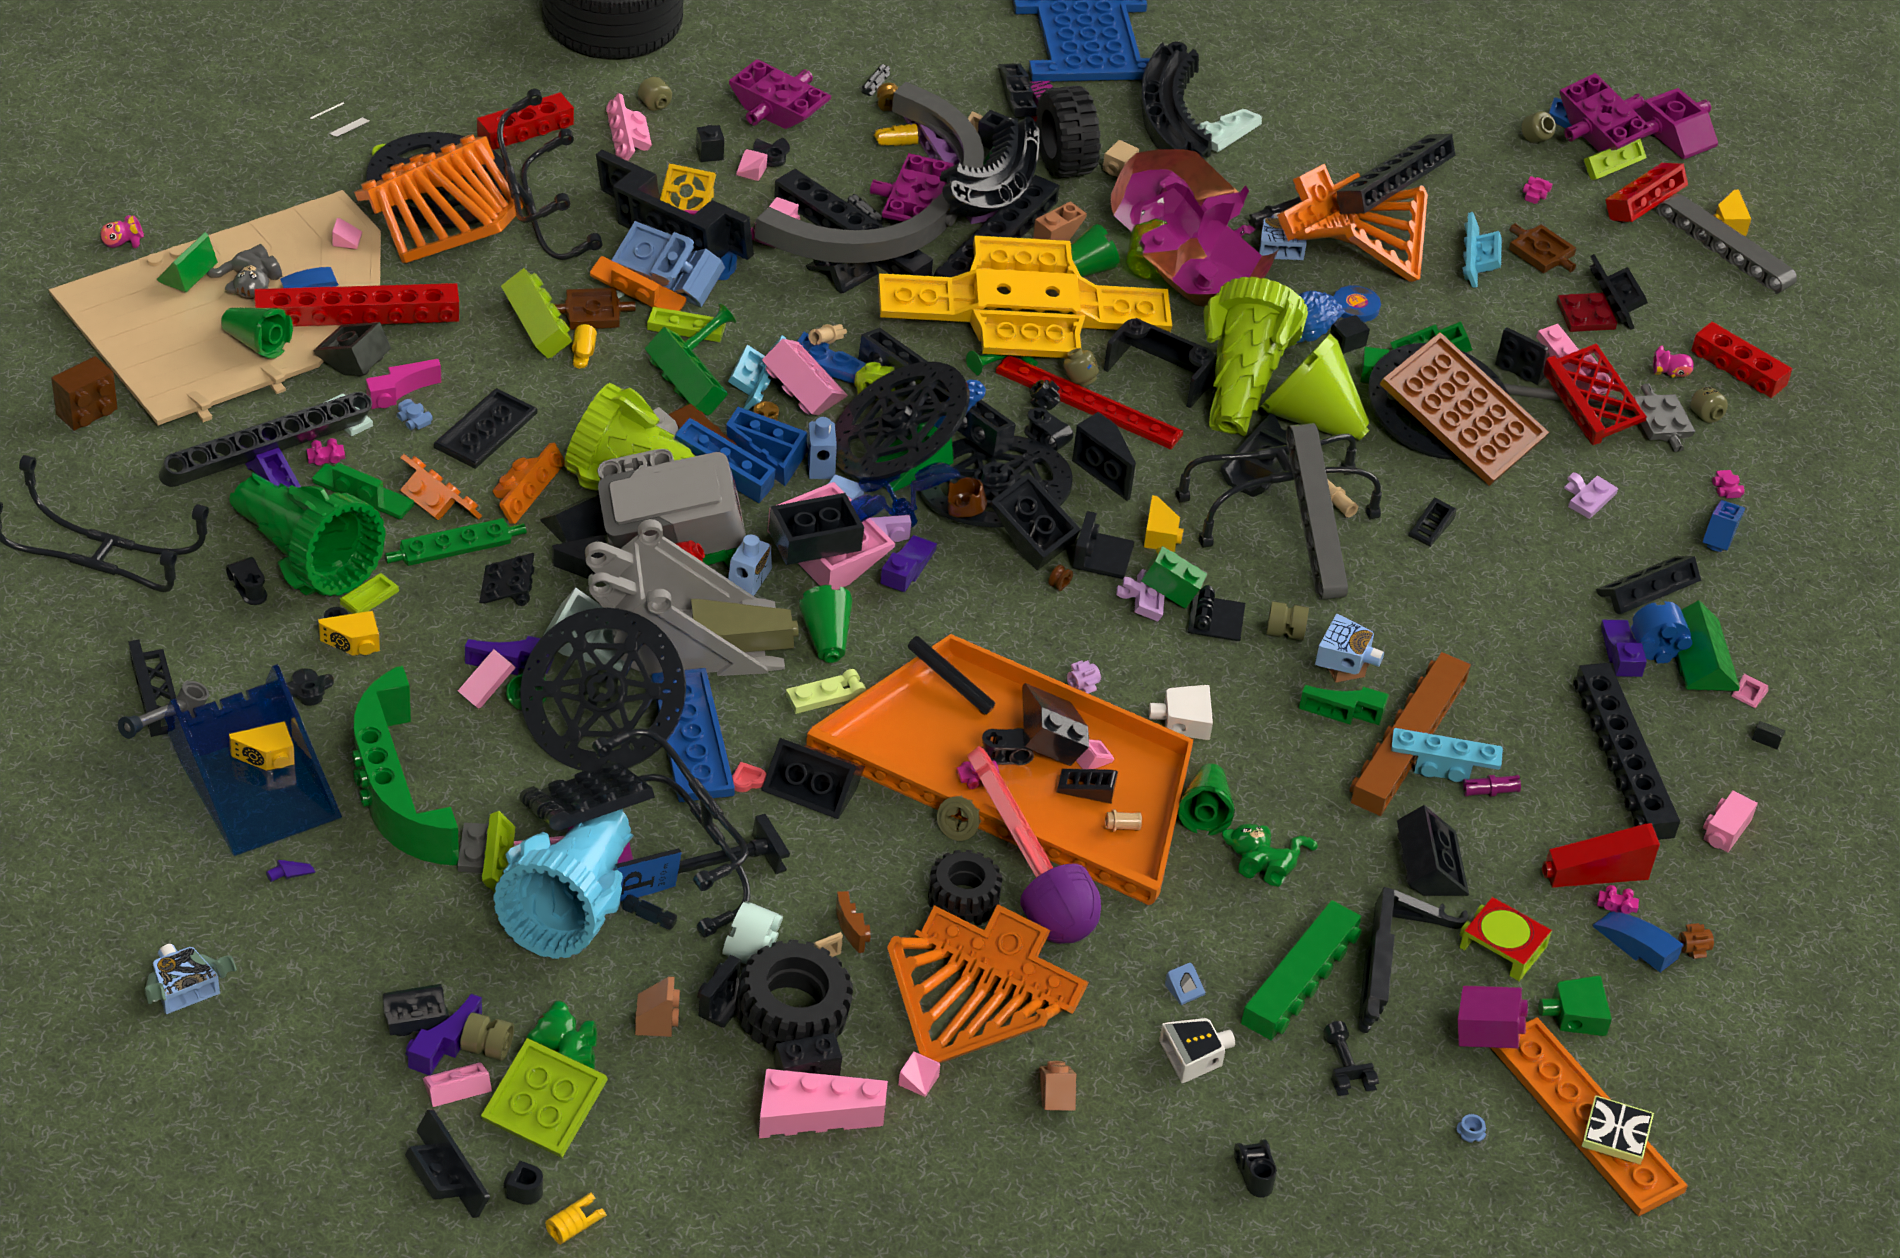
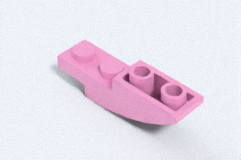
[1536,324,1614,395]

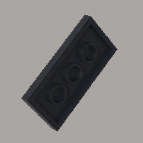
[434,388,537,469]

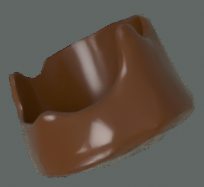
[947,477,987,517]

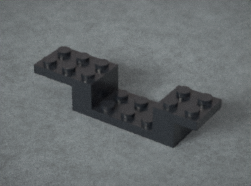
[596,150,754,260]

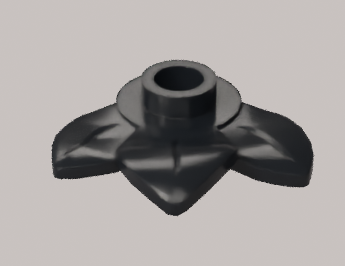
[748,138,790,167]
[278,668,334,706]

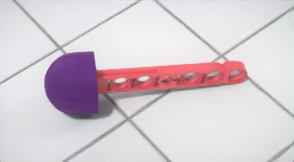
[968,746,1101,944]

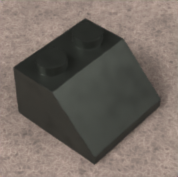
[313,322,391,377]

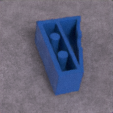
[726,407,808,486]

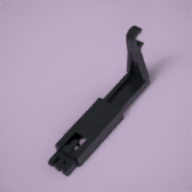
[1358,887,1468,1033]

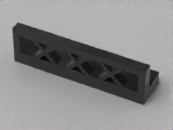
[1596,556,1701,614]
[128,639,185,737]

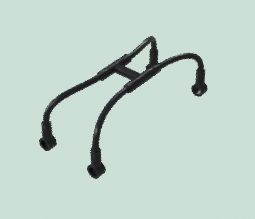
[497,88,603,260]
[1175,433,1382,548]
[0,455,209,592]
[592,729,751,938]

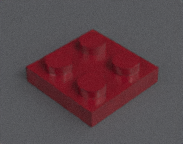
[1557,293,1617,332]

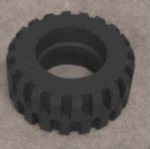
[1036,85,1101,178]
[735,940,853,1052]

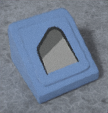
[1165,963,1205,1005]

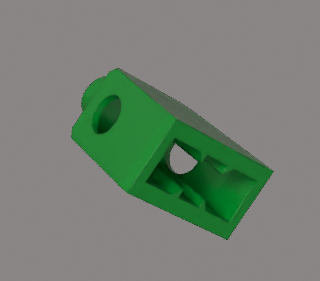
[1539,976,1612,1036]

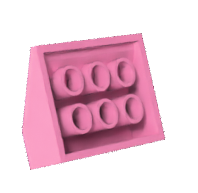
[767,482,895,590]

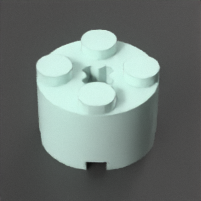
[722,901,783,964]

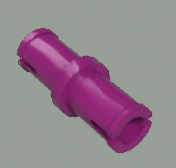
[1463,775,1521,797]

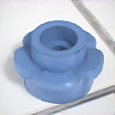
[1457,1114,1486,1142]

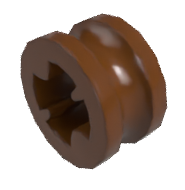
[1048,564,1073,591]

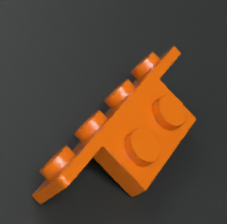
[590,256,687,311]
[492,443,565,524]
[400,454,482,520]

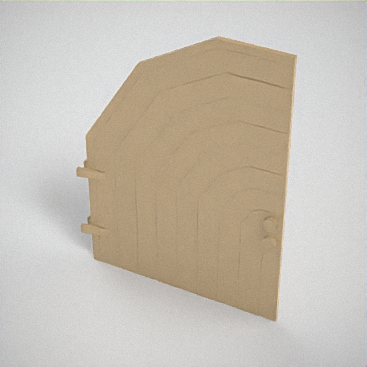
[49,190,381,425]

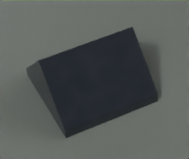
[540,495,607,543]

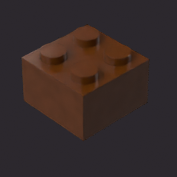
[51,356,118,431]

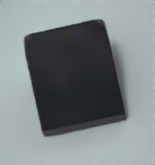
[1752,721,1786,750]

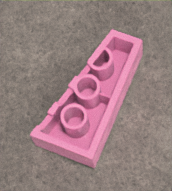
[759,1069,888,1138]

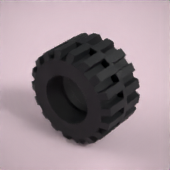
[928,850,1002,926]

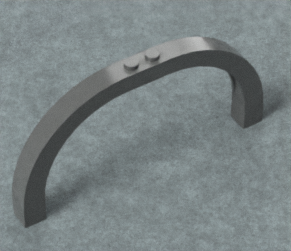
[755,82,984,263]

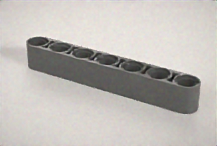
[1657,194,1797,294]
[1286,423,1348,600]

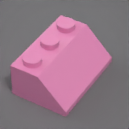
[762,339,848,415]

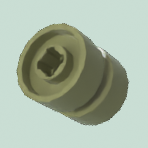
[1266,601,1309,641]
[461,1012,514,1061]

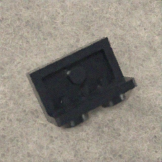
[697,955,741,1028]
[382,984,449,1036]

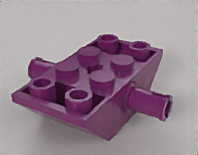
[729,59,831,129]
[1559,73,1653,151]
[1634,88,1718,159]
[870,153,954,222]

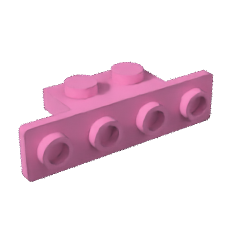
[606,93,652,161]

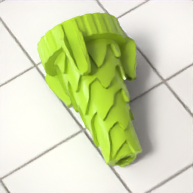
[1204,277,1308,436]
[565,383,695,491]

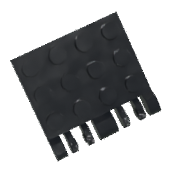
[520,762,655,831]

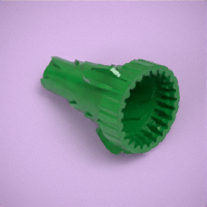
[229,473,386,596]

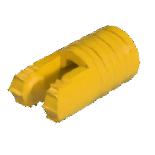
[874,124,918,146]
[572,324,597,369]
[545,1192,607,1244]

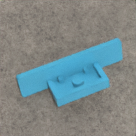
[1463,212,1502,287]
[728,335,786,410]
[1391,728,1503,782]

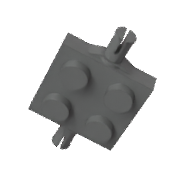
[1634,383,1695,452]

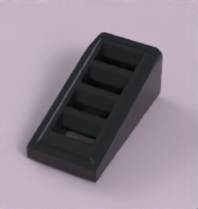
[1408,497,1457,547]
[1057,769,1118,804]

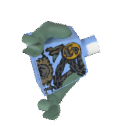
[144,944,237,1014]

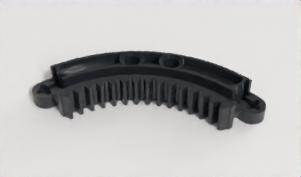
[1141,41,1212,161]
[939,117,1039,217]

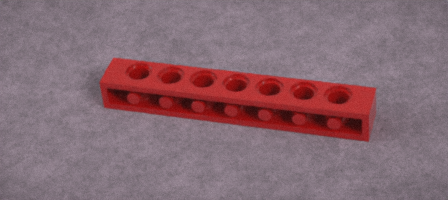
[254,283,459,327]

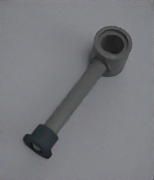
[118,681,209,739]

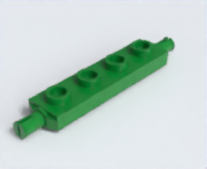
[385,518,527,566]

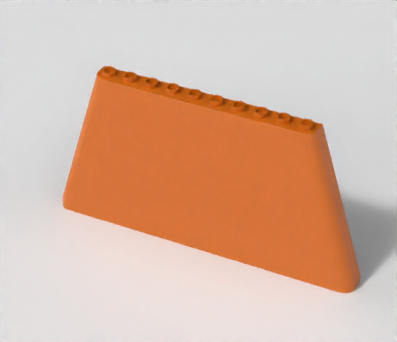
[807,634,1194,905]

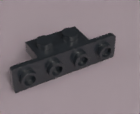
[1589,254,1648,330]
[405,1109,490,1218]

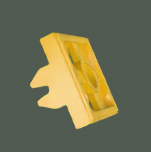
[660,163,716,210]

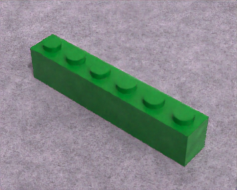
[1241,900,1362,1041]

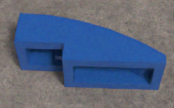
[1593,911,1683,972]

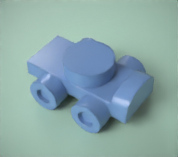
[397,399,433,430]

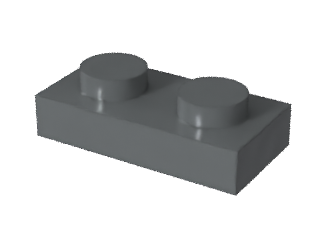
[458,823,489,873]

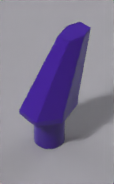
[266,860,315,882]

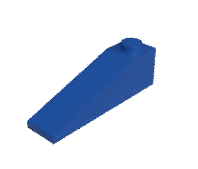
[675,418,776,503]

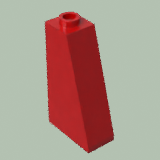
[1542,823,1660,888]

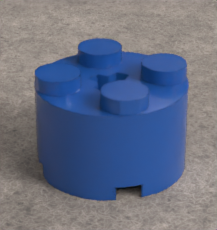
[1631,601,1692,663]

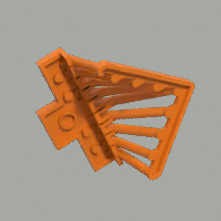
[354,134,523,263]
[1277,164,1428,282]
[887,904,1089,1064]

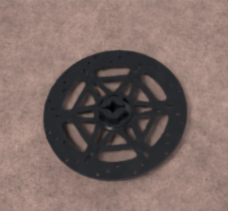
[366,132,507,228]
[1368,343,1509,460]
[835,362,970,480]
[918,435,1073,527]
[521,608,686,772]

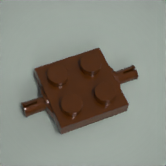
[1509,223,1576,273]
[554,288,635,329]

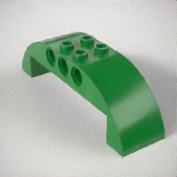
[352,666,459,865]

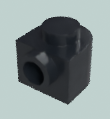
[503,1161,543,1205]

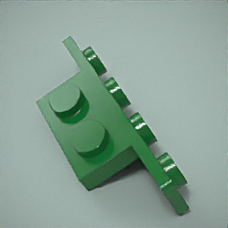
[312,462,414,519]

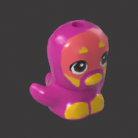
[100,215,144,248]
[1653,346,1693,378]

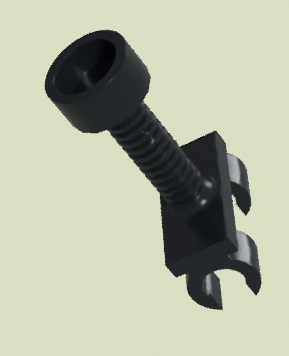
[1323,1021,1379,1096]

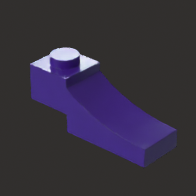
[241,437,301,487]
[881,535,937,592]
[1601,620,1647,677]
[465,636,554,676]
[406,994,482,1076]

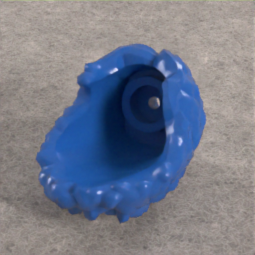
[1297,290,1345,343]

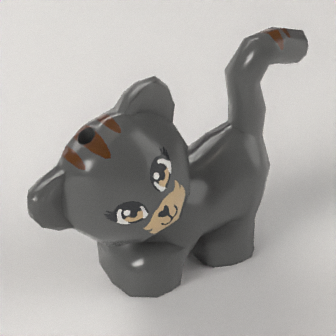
[206,244,283,298]

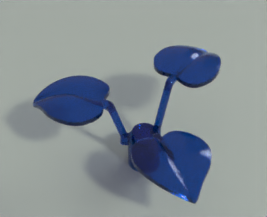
[850,462,961,528]

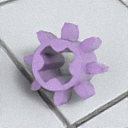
[1067,660,1101,694]

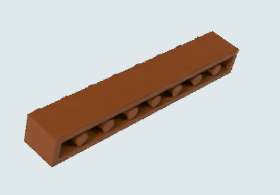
[1350,652,1471,816]

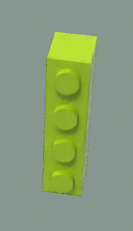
[501,268,572,358]

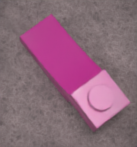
[366,359,441,409]

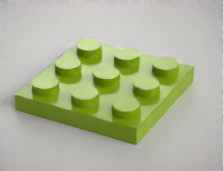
[481,1038,608,1158]

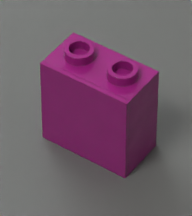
[1458,986,1528,1048]

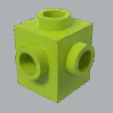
[854,362,895,400]

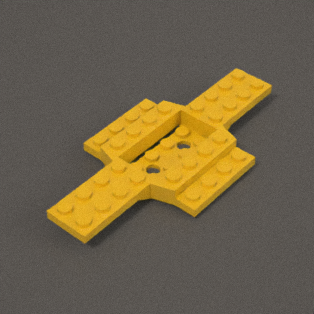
[878,236,1172,358]

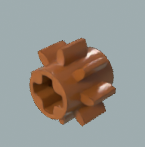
[1679,923,1714,959]

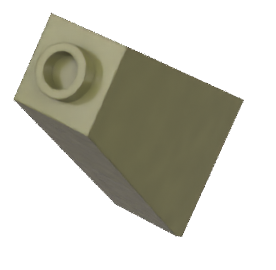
[691,599,799,652]

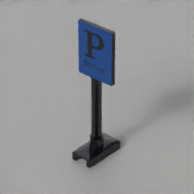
[614,814,790,902]

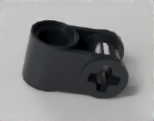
[1025,407,1073,451]
[226,556,267,605]
[982,728,1034,765]
[1234,1139,1277,1198]

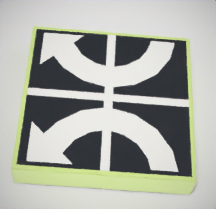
[1582,1095,1654,1165]

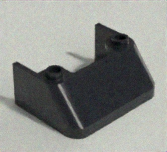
[1104,318,1217,408]

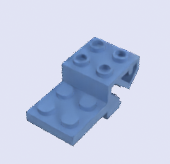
[612,221,725,307]

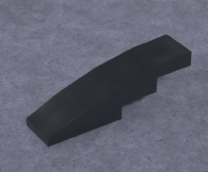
[998,63,1037,117]

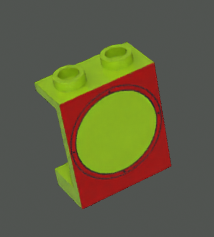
[1459,897,1552,981]

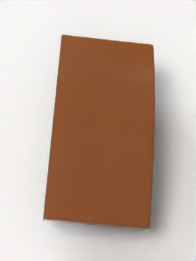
[836,891,870,953]

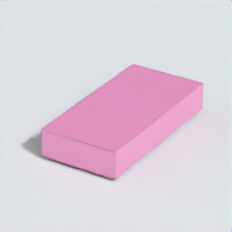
[458,649,516,709]

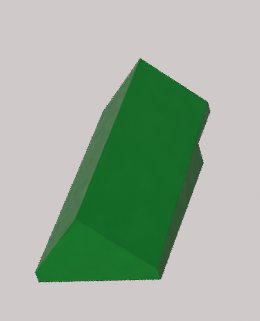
[1676,600,1740,691]

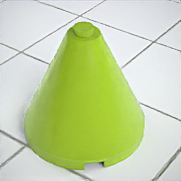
[1261,334,1369,441]

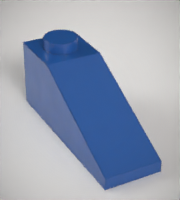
[1703,500,1745,552]

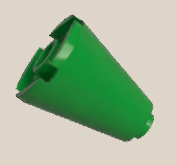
[1071,224,1120,277]
[221,307,293,358]
[798,585,852,663]
[1179,764,1235,835]

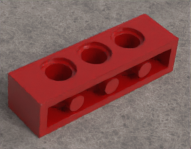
[477,92,574,150]
[1605,163,1688,222]
[1691,322,1793,398]

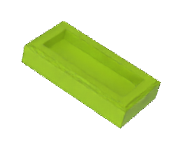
[340,573,399,614]

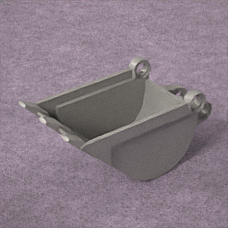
[585,519,785,676]

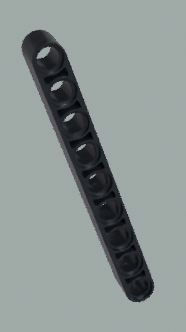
[159,392,372,487]

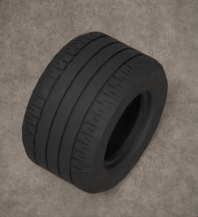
[542,0,683,60]

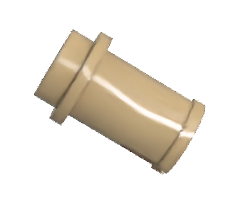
[1105,809,1142,832]

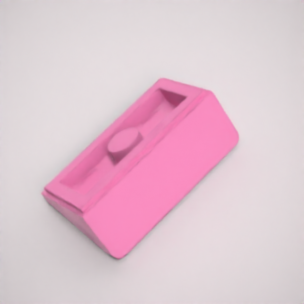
[423,1062,492,1107]

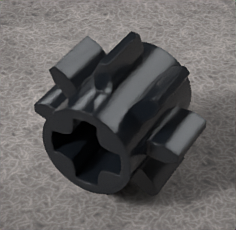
[1030,380,1060,410]

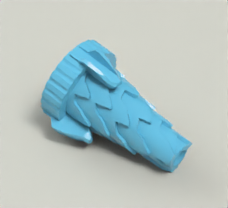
[494,809,634,959]

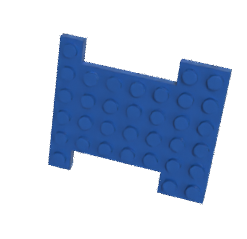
[1012,0,1150,81]

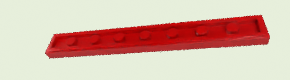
[996,355,1183,449]

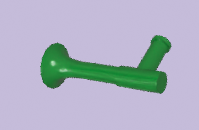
[685,303,736,350]
[966,351,1038,376]

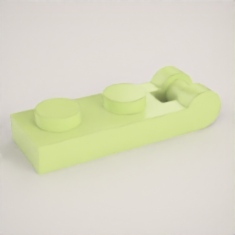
[786,669,867,714]

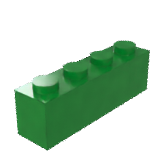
[645,327,728,415]

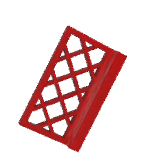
[1543,343,1647,445]

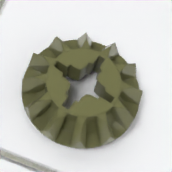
[937,795,982,841]

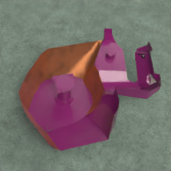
[1111,150,1257,240]
[1130,182,1279,307]

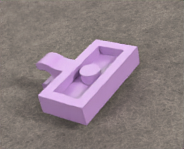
[1564,472,1618,519]
[1116,569,1164,621]

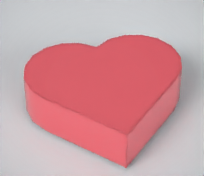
[732,762,767,792]

